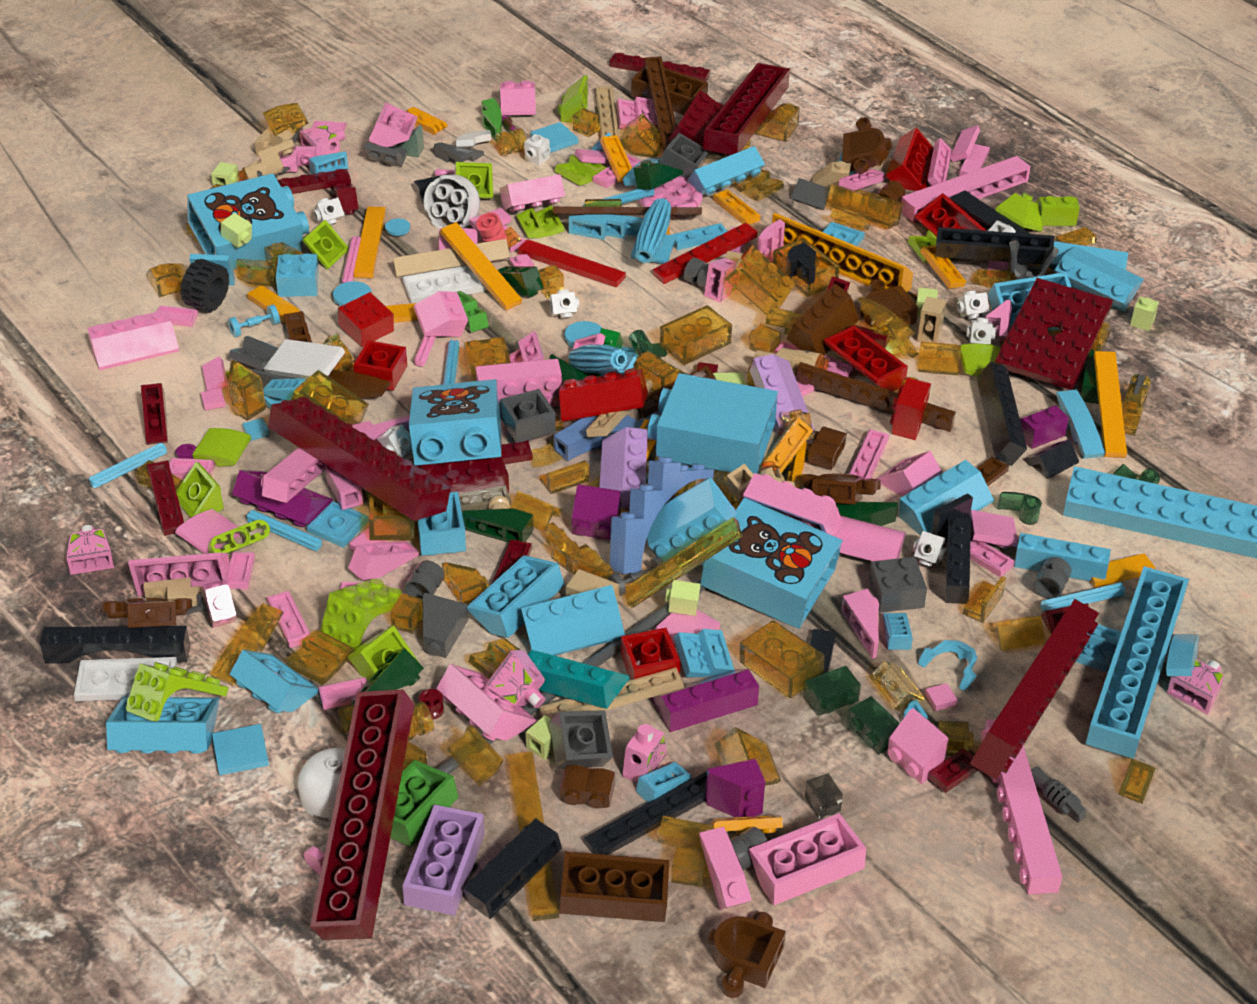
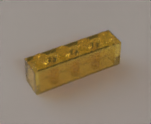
[826,182,904,229]

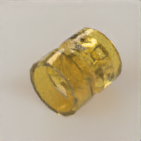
[496,128,526,156]
[408,702,434,741]

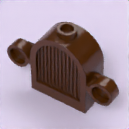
[842,117,892,174]
[860,279,918,329]
[799,473,881,504]
[102,597,192,628]
[707,912,786,998]

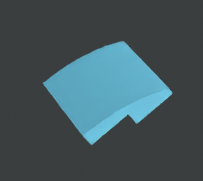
[1076,624,1121,672]
[674,629,734,677]

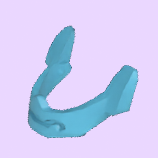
[918,640,977,691]

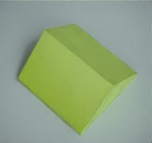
[454,162,493,199]
[176,461,224,518]

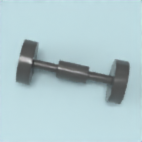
[609,557,667,596]

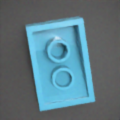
[417,492,466,556]

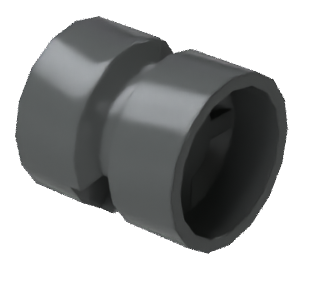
[684,258,709,289]
[1033,557,1072,599]
[404,560,445,603]
[730,827,767,870]

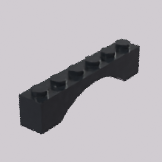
[40,626,190,664]

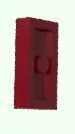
[928,748,979,793]

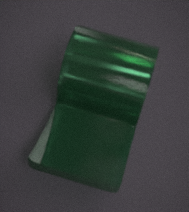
[629,330,668,358]
[1113,464,1160,484]
[998,492,1042,525]

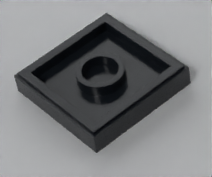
[931,493,973,539]

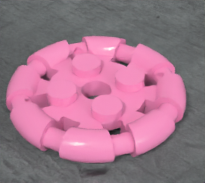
[638,176,703,217]

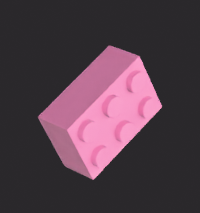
[499,174,565,212]

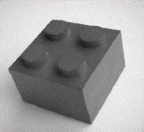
[659,133,709,180]
[500,389,556,443]
[869,557,927,613]
[549,710,613,769]

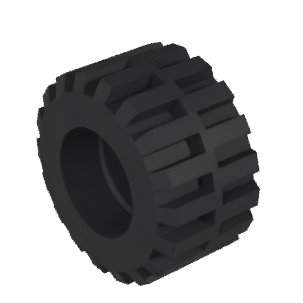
[180,259,229,313]

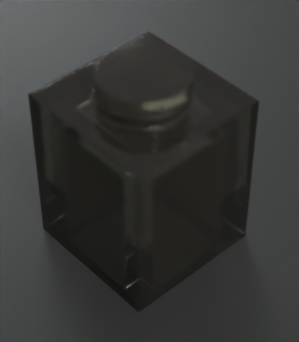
[805,773,843,818]

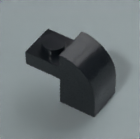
[786,242,816,285]

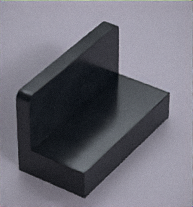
[1027,439,1079,479]

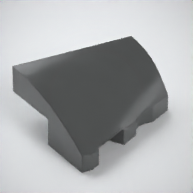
[434,142,484,163]

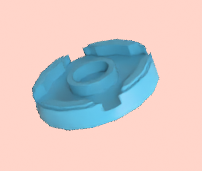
[333,281,372,307]
[565,321,602,348]

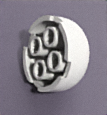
[424,175,480,229]
[298,748,346,822]

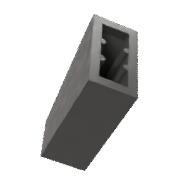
[423,593,468,658]

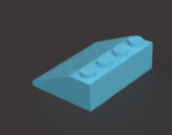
[987,272,1072,332]
[106,697,220,754]

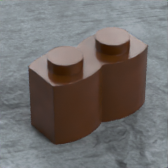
[806,426,847,470]
[560,765,615,809]

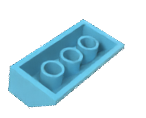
[687,146,765,196]
[1048,241,1129,271]
[1055,246,1144,312]
[898,460,994,536]
[647,477,737,562]
[1014,533,1111,581]
[467,555,565,638]
[521,585,625,656]

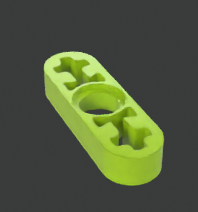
[208,520,270,554]

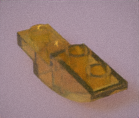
[858,297,919,358]
[546,522,613,580]

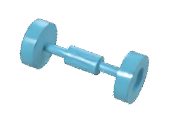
[228,305,280,338]

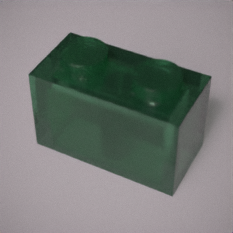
[803,666,861,716]
[847,696,900,755]

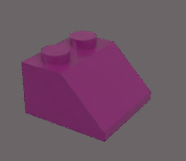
[1019,405,1069,449]
[572,484,621,540]
[705,759,765,817]

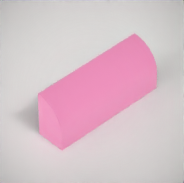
[835,516,906,561]

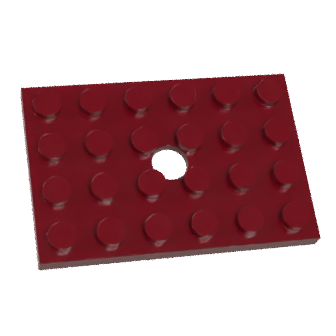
[995,278,1113,390]

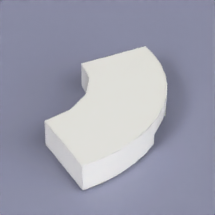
[456,130,491,147]

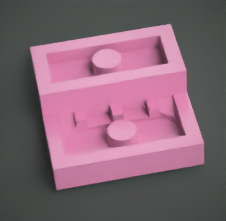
[616,97,656,129]
[756,220,785,270]
[506,331,544,363]
[175,509,240,554]

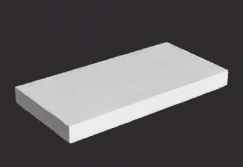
[402,265,487,304]
[264,339,345,382]
[74,657,177,701]

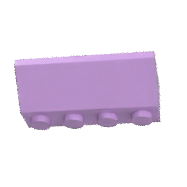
[750,354,815,437]
[599,427,648,509]

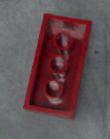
[668,90,724,147]
[415,456,509,494]

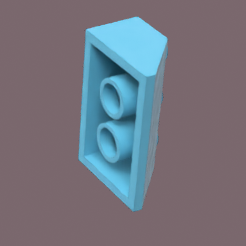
[230,650,319,713]

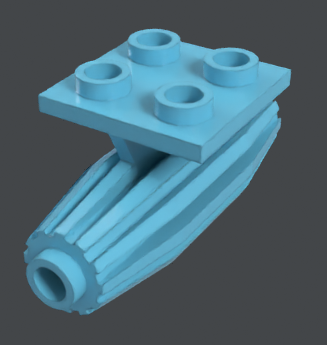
[631,198,676,264]
[568,345,637,376]

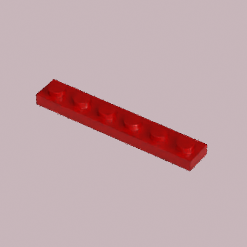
[653,222,758,284]

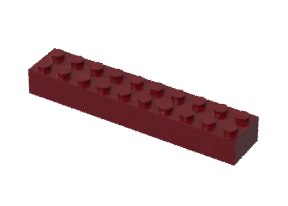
[703,63,790,156]
[268,397,451,521]
[970,599,1099,780]
[310,689,415,940]

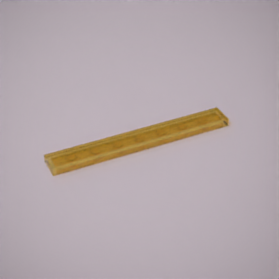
[508,752,559,921]

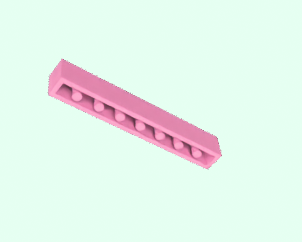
[900,156,1031,223]
[981,719,1062,895]

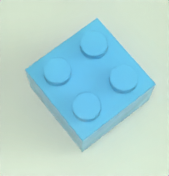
[276,253,319,297]

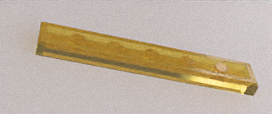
[625,517,743,608]

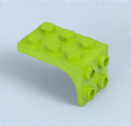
[320,578,410,652]
[126,662,229,722]

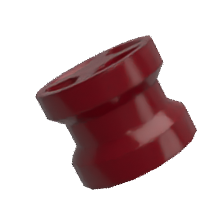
[419,689,444,720]

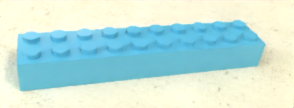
[1063,466,1257,558]
[1086,566,1189,759]

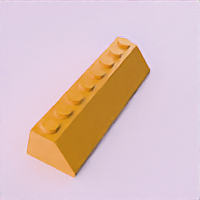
[772,213,913,292]

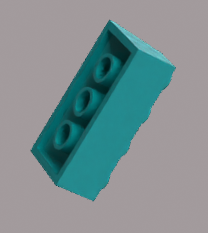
[527,650,630,709]

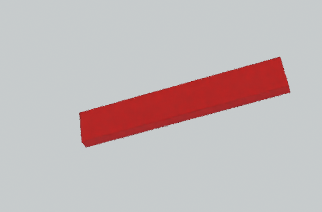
[518,239,626,288]

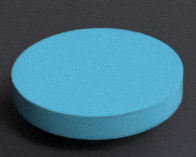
[385,218,410,236]

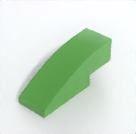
[481,98,502,143]
[457,291,489,333]

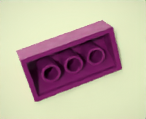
[232,470,334,527]
[651,669,759,732]

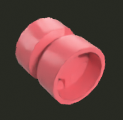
[476,212,507,243]

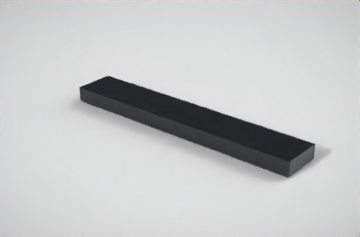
[584,771,707,855]

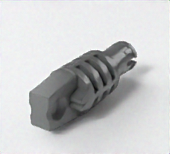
[1031,766,1086,823]

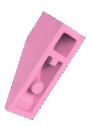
[348,541,420,581]
[841,589,879,659]
[699,827,752,910]

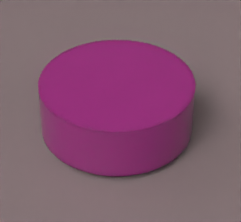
[176,444,197,459]

